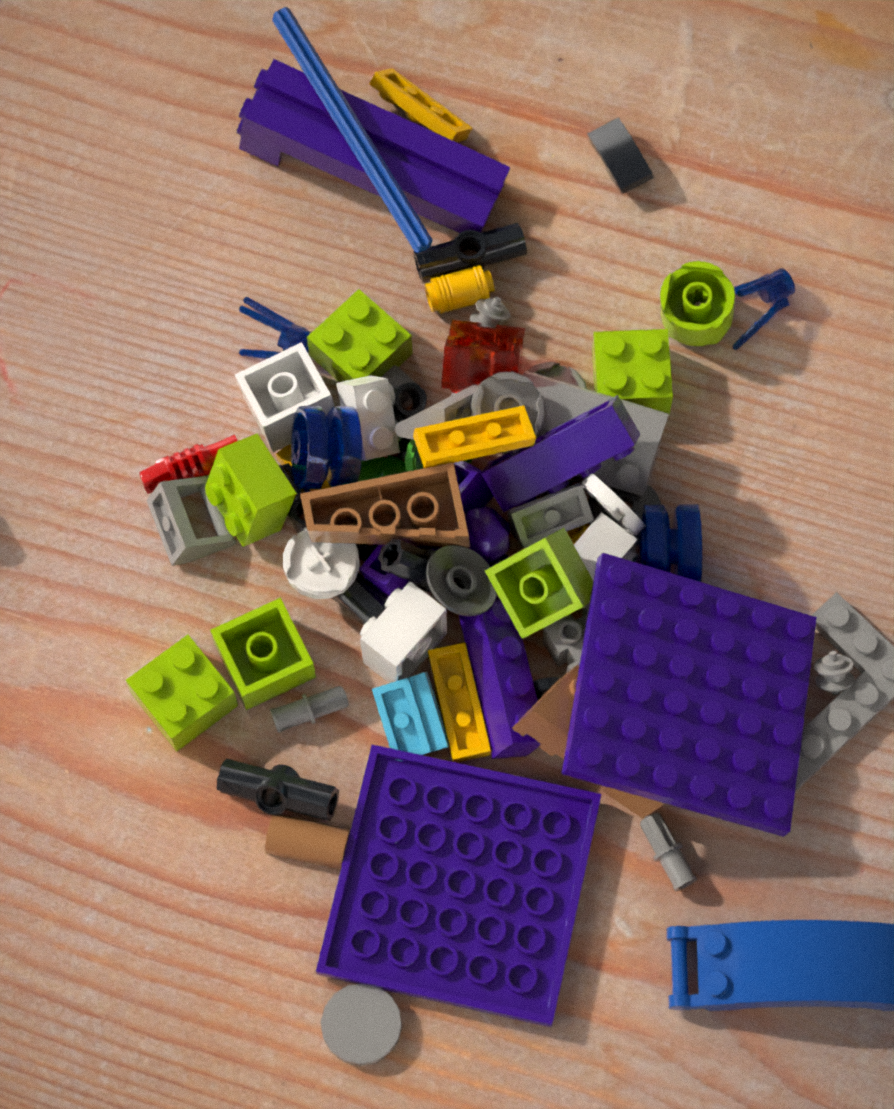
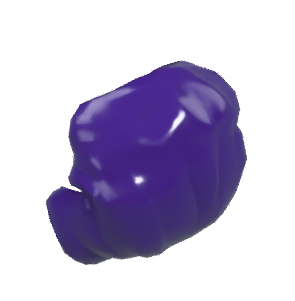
[465,506,510,567]

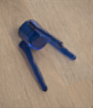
[732,268,796,350]
[239,297,311,359]

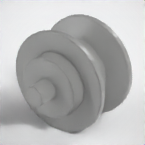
[470,297,510,337]
[814,651,855,695]

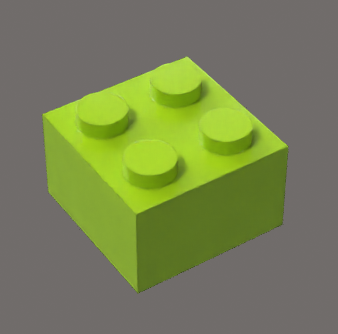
[307,289,413,382]
[592,329,673,415]
[205,433,297,547]
[485,527,593,639]
[210,597,316,710]
[125,634,238,752]

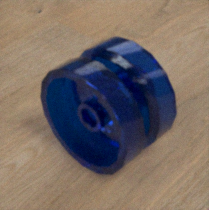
[291,406,362,489]
[640,504,703,582]

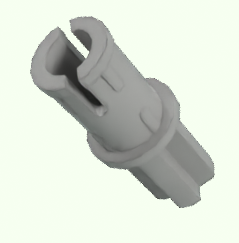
[270,686,349,733]
[640,813,697,891]

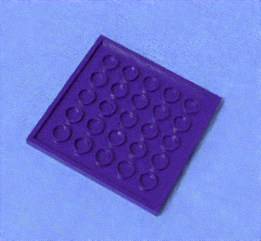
[562,553,817,837]
[316,745,602,1028]

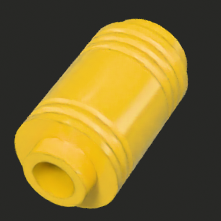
[424,265,495,314]

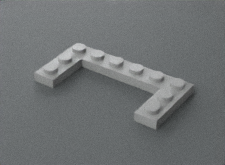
[755,592,894,830]

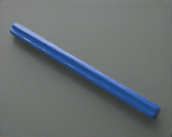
[272,7,433,253]

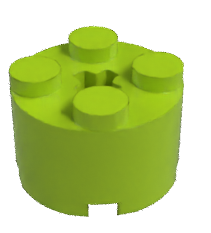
[660,261,735,346]

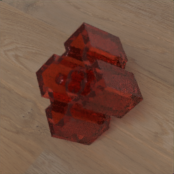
[441,320,526,394]

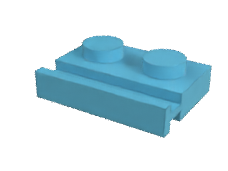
[372,672,450,762]

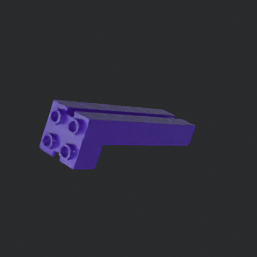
[236,59,511,233]

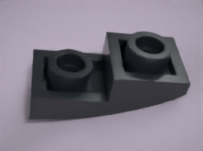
[587,117,654,194]

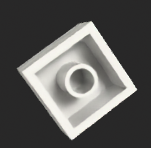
[235,342,340,452]
[360,581,447,683]

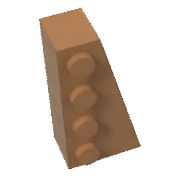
[300,463,470,548]
[512,664,665,819]

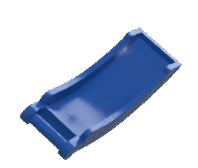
[666,920,894,1011]

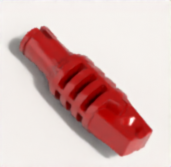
[139,434,238,494]

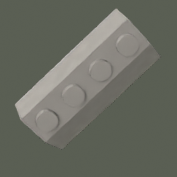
[501,371,669,496]

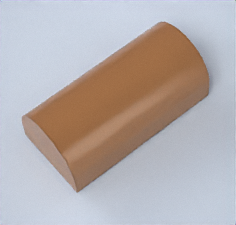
[265,814,351,870]

